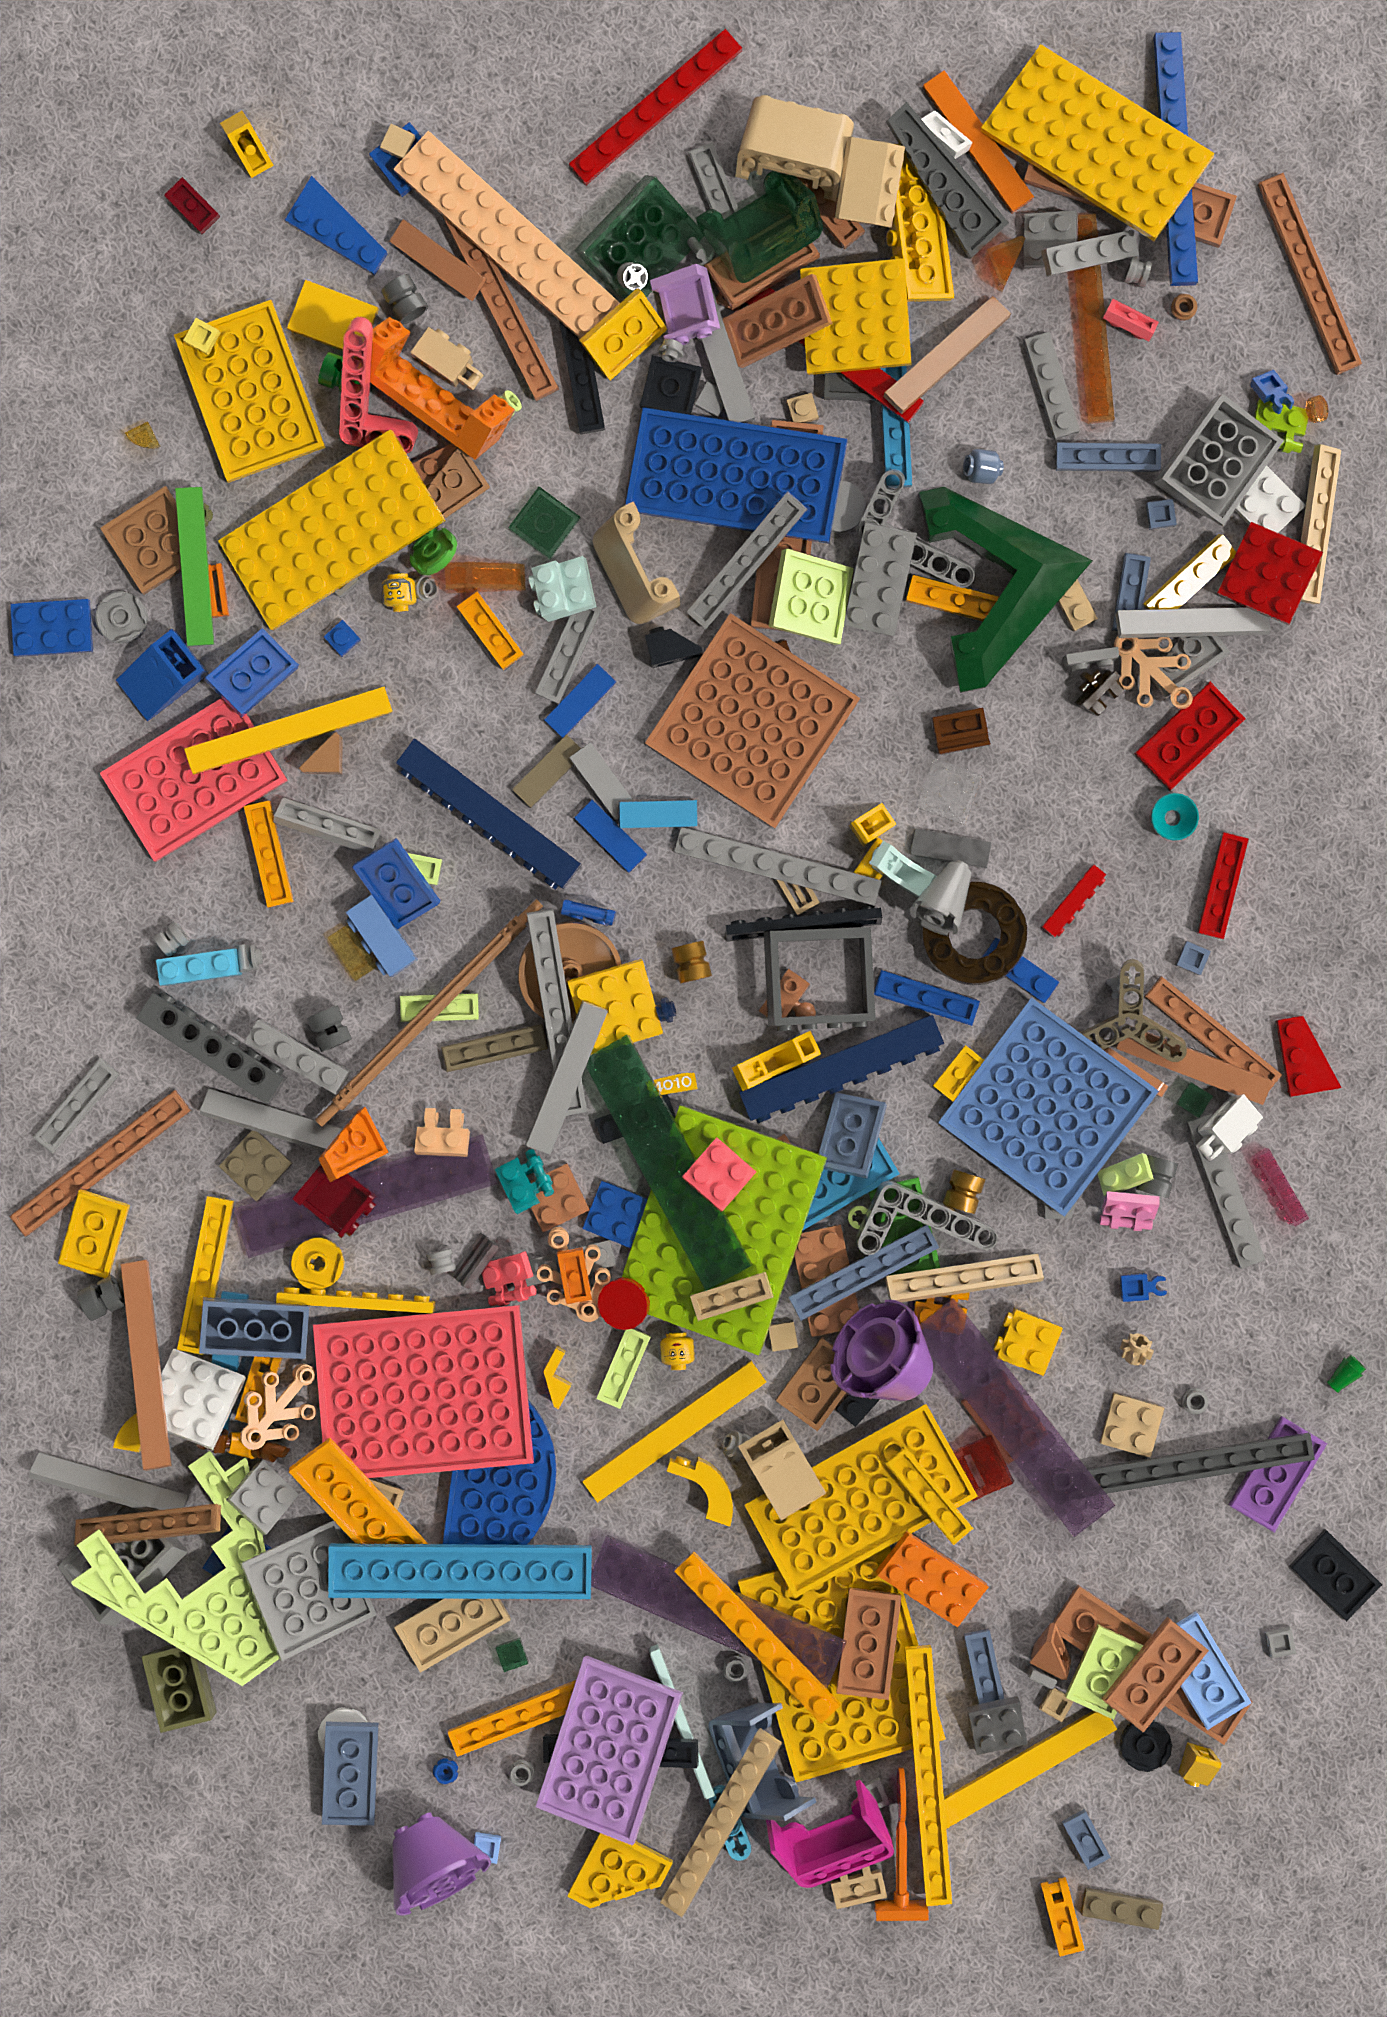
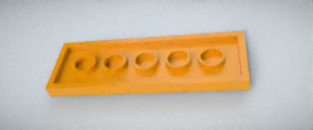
[289,1438,428,1544]

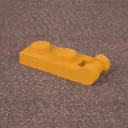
[235,1356,282,1423]
[1040,1877,1085,1957]

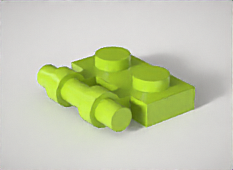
[1254,399,1310,454]

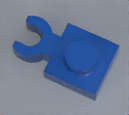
[1250,370,1294,414]
[1120,1273,1167,1302]

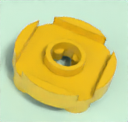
[291,1237,345,1290]

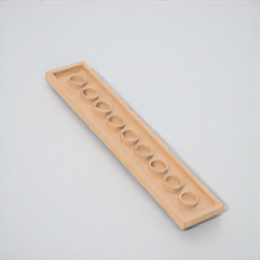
[394,131,620,339]

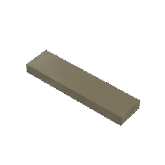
[441,1024,548,1072]

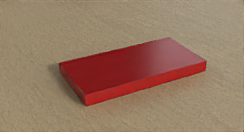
[1134,681,1246,791]

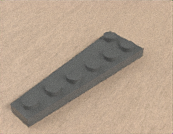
[886,102,1009,259]

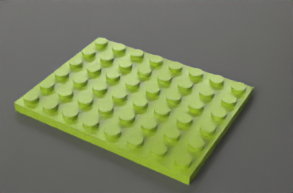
[621,1105,827,1356]

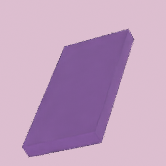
[1228,1416,1327,1533]

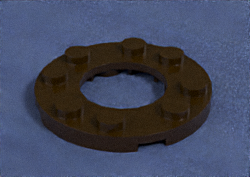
[923,882,1027,985]

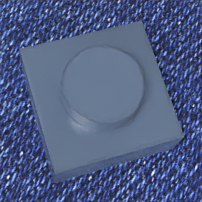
[1146,499,1177,530]
[1175,941,1211,975]

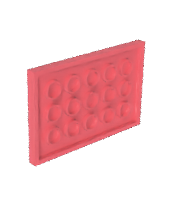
[100,698,288,862]

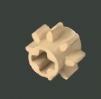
[1120,1333,1154,1366]

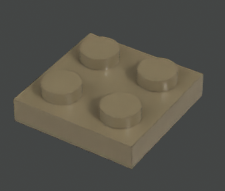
[219,1131,293,1202]

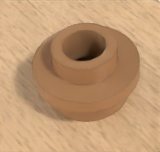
[1171,294,1197,321]

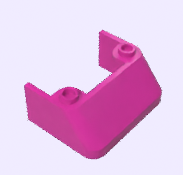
[766,1780,894,1888]

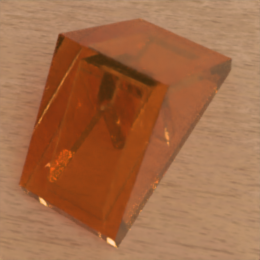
[984,236,1026,292]

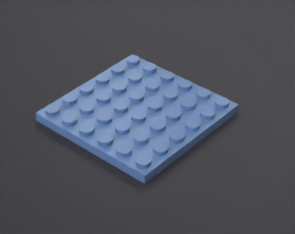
[938,997,1159,1217]

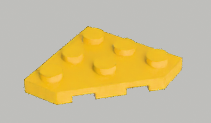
[567,1833,673,1909]

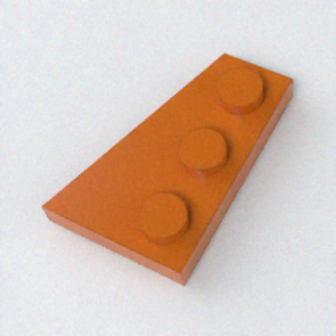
[318,1107,389,1182]

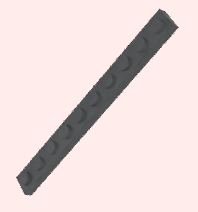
[1051,1432,1315,1502]

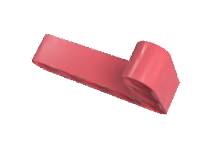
[339,317,418,454]

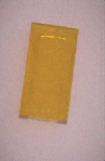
[327,925,378,981]

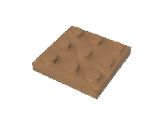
[100,486,209,595]

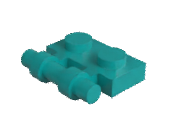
[495,1149,554,1215]

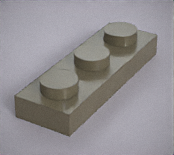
[1081,1887,1163,1930]

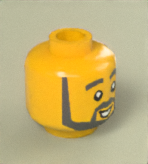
[382,573,417,612]

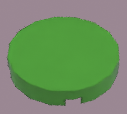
[409,528,457,575]

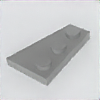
[1151,636,1230,699]

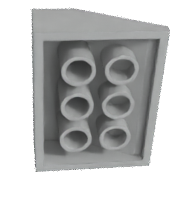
[1154,393,1284,526]
[58,1504,188,1627]

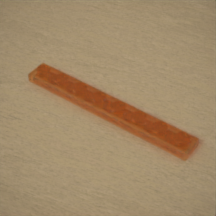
[1074,214,1115,424]

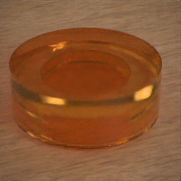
[1306,395,1329,423]

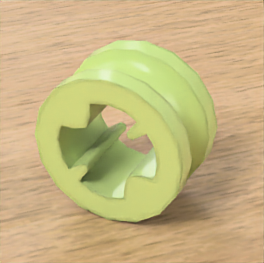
[499,390,522,416]
[848,1206,868,1229]

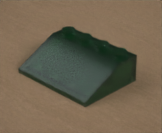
[574,175,706,300]

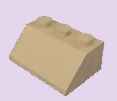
[835,137,905,228]

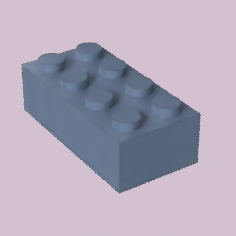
[199,1297,309,1359]

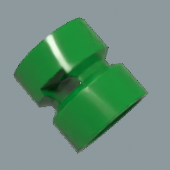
[318,352,360,392]

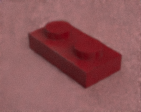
[164,177,220,235]

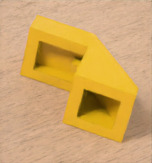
[543,1346,572,1409]

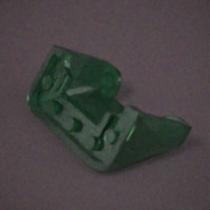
[696,171,823,283]

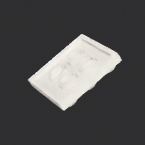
[161,1349,246,1450]

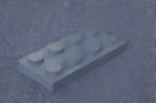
[322,1721,379,1826]

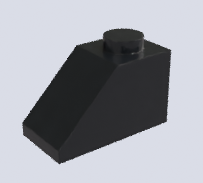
[645,626,703,669]

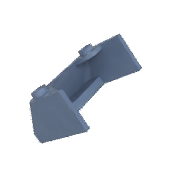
[709,1703,816,1821]

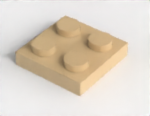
[1099,1393,1164,1458]

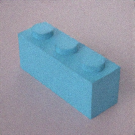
[156,949,242,986]

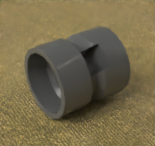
[381,274,428,325]
[307,1006,352,1052]
[1136,1155,1179,1199]
[77,1275,125,1321]

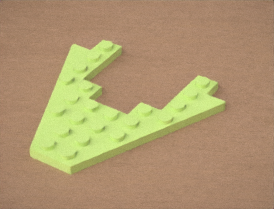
[71,1451,279,1686]

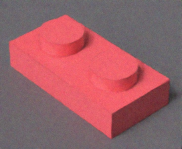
[1103,299,1159,342]

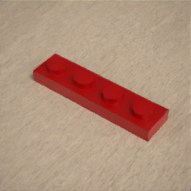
[1197,832,1249,939]

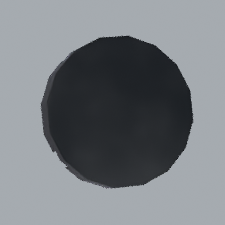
[1119,1720,1173,1772]

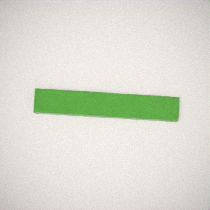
[175,487,214,646]

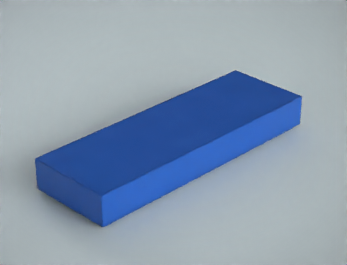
[544,664,617,738]
[574,800,647,873]

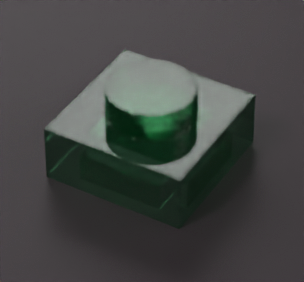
[1176,1082,1213,1118]
[495,1637,529,1672]

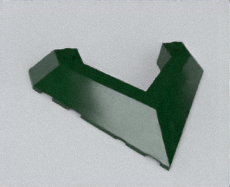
[919,487,1093,693]

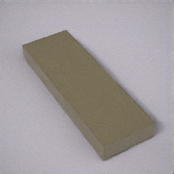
[512,734,581,808]

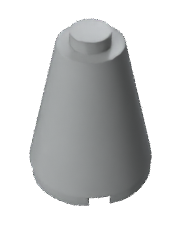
[910,860,972,935]

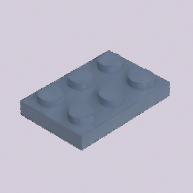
[819,1093,887,1179]

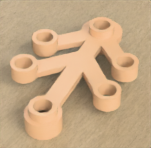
[1114,636,1193,709]
[537,1227,611,1322]
[241,1363,316,1450]

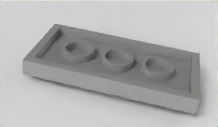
[844,522,917,636]

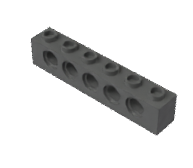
[136,991,287,1104]

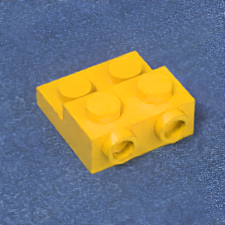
[993,1308,1063,1376]

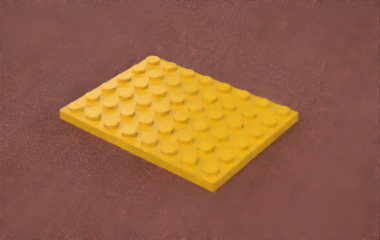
[738,1546,946,1783]

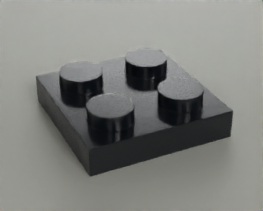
[640,355,703,415]

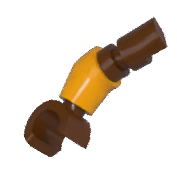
[197,1428,290,1463]

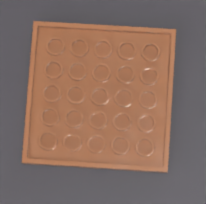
[645,613,860,829]

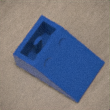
[116,629,209,721]

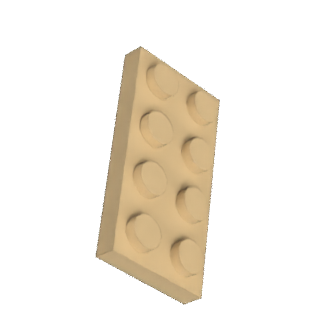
[394,1599,511,1673]

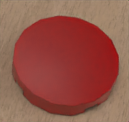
[598,1277,650,1330]

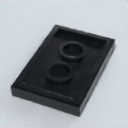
[1289,1529,1383,1622]

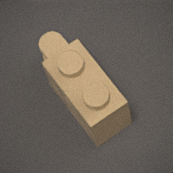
[411,327,484,391]

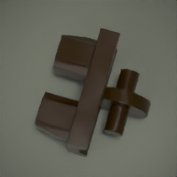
[1074,669,1124,716]

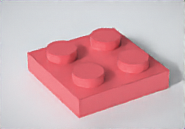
[682,1137,756,1212]

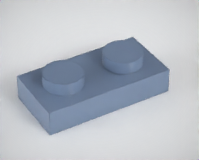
[1062,1809,1111,1870]

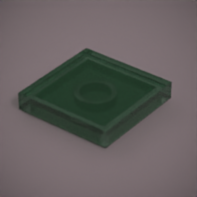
[508,486,581,560]

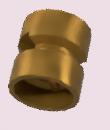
[671,941,712,984]
[943,1169,986,1214]

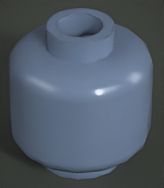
[963,449,1004,484]

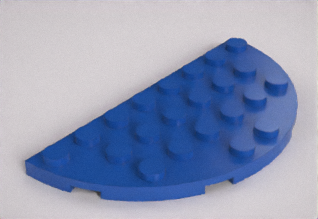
[443,1399,557,1545]

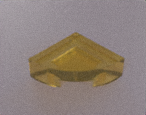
[125,421,161,449]

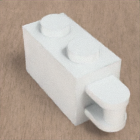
[1196,1094,1263,1161]

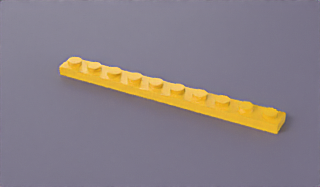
[905,1645,952,1906]

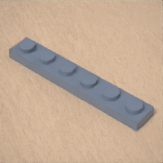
[788,1224,939,1321]

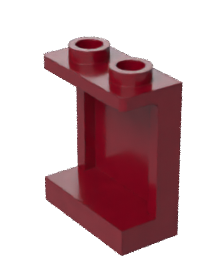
[293,1164,377,1238]

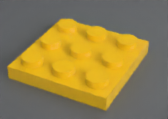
[567,959,663,1055]

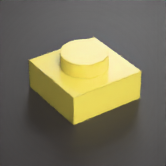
[183,318,220,355]

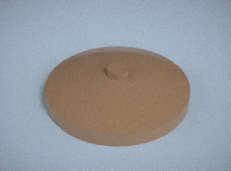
[518,921,622,1025]

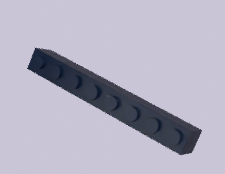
[396,738,582,890]
[739,1015,944,1124]

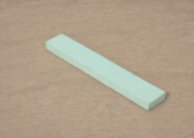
[649,1644,715,1799]

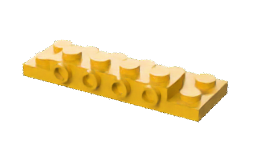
[886,144,954,302]

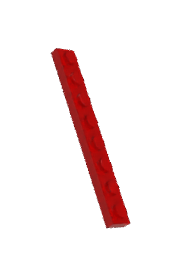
[569,28,742,185]

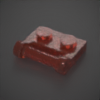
[953,1434,1014,1501]

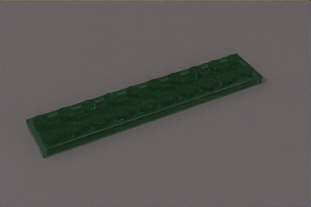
[586,1035,753,1291]

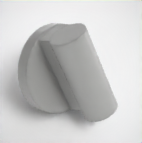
[687,237,714,266]
[237,944,263,972]
[722,1431,751,1461]

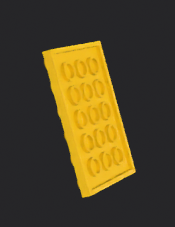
[174,300,326,483]

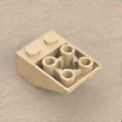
[738,1420,826,1520]

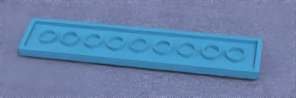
[328,1544,592,1599]

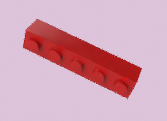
[1041,864,1107,938]

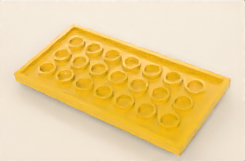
[981,44,1214,241]
[218,430,446,630]
[744,1404,978,1598]

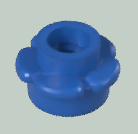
[433,1758,458,1784]

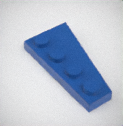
[285,176,388,276]

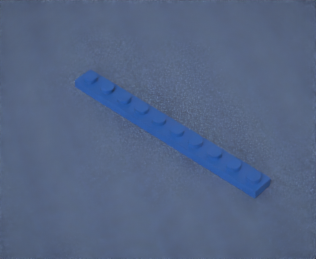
[1153,32,1198,286]

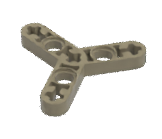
[1080,959,1187,1062]

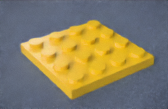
[800,258,912,375]

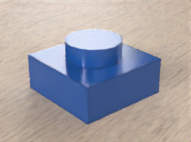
[324,619,361,657]

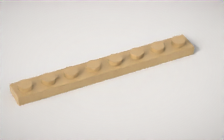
[660,1728,782,1917]

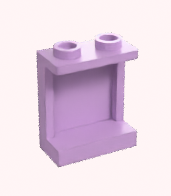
[650,264,720,345]

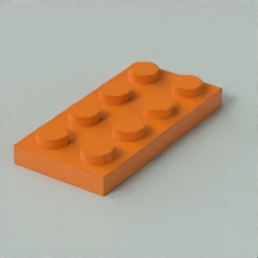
[875,1531,989,1628]

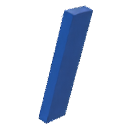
[874,970,980,1026]

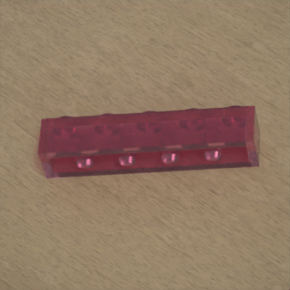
[1252,1148,1309,1227]

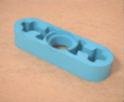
[709,1785,751,1861]

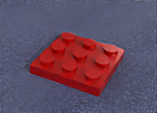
[1217,522,1324,625]

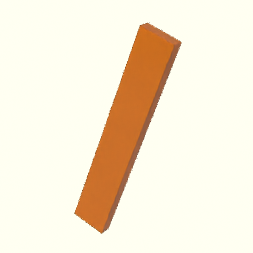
[923,70,1034,214]

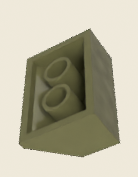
[141,1644,217,1733]

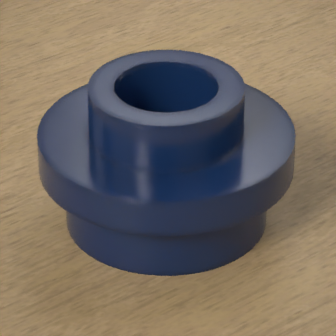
[656,997,676,1023]

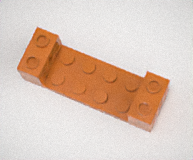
[354,317,515,460]

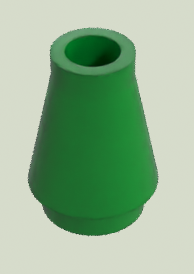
[1327,1354,1366,1393]

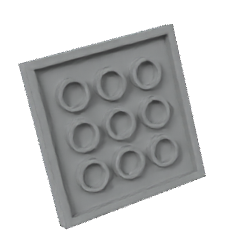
[240,1520,377,1661]

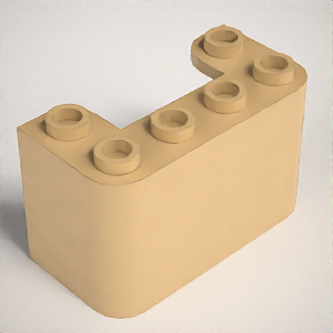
[735,95,854,201]

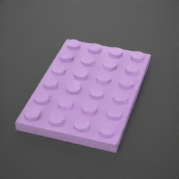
[536,1656,683,1845]

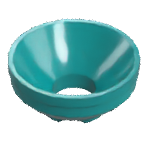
[1151,793,1199,841]

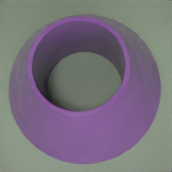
[830,1300,933,1401]

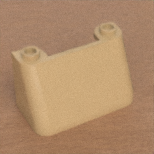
[592,502,680,624]

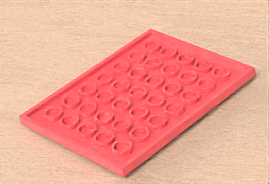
[313,1305,534,1478]

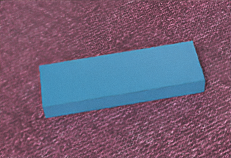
[619,800,697,828]

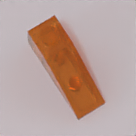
[445,562,526,594]

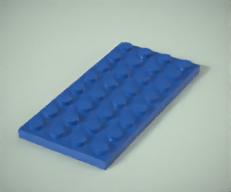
[625,408,848,544]

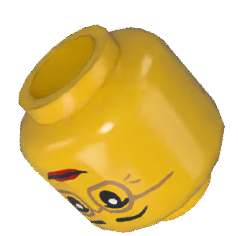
[660,1332,695,1370]

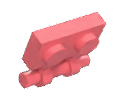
[481,1251,536,1307]

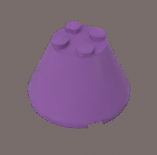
[393,1813,491,1915]

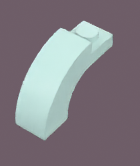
[870,841,937,898]

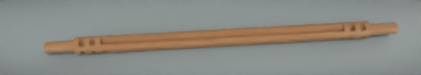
[315,899,543,1127]

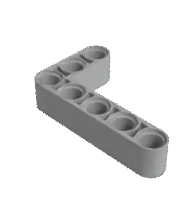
[857,469,975,588]
[855,1181,998,1255]

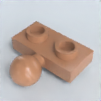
[759,969,816,1018]

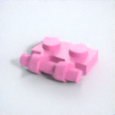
[1099,1191,1159,1232]

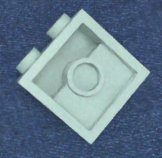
[529,556,596,622]

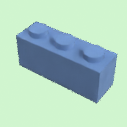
[346,895,418,977]

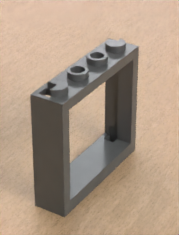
[764,927,876,1031]

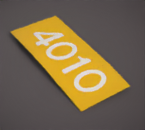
[646,1073,698,1098]

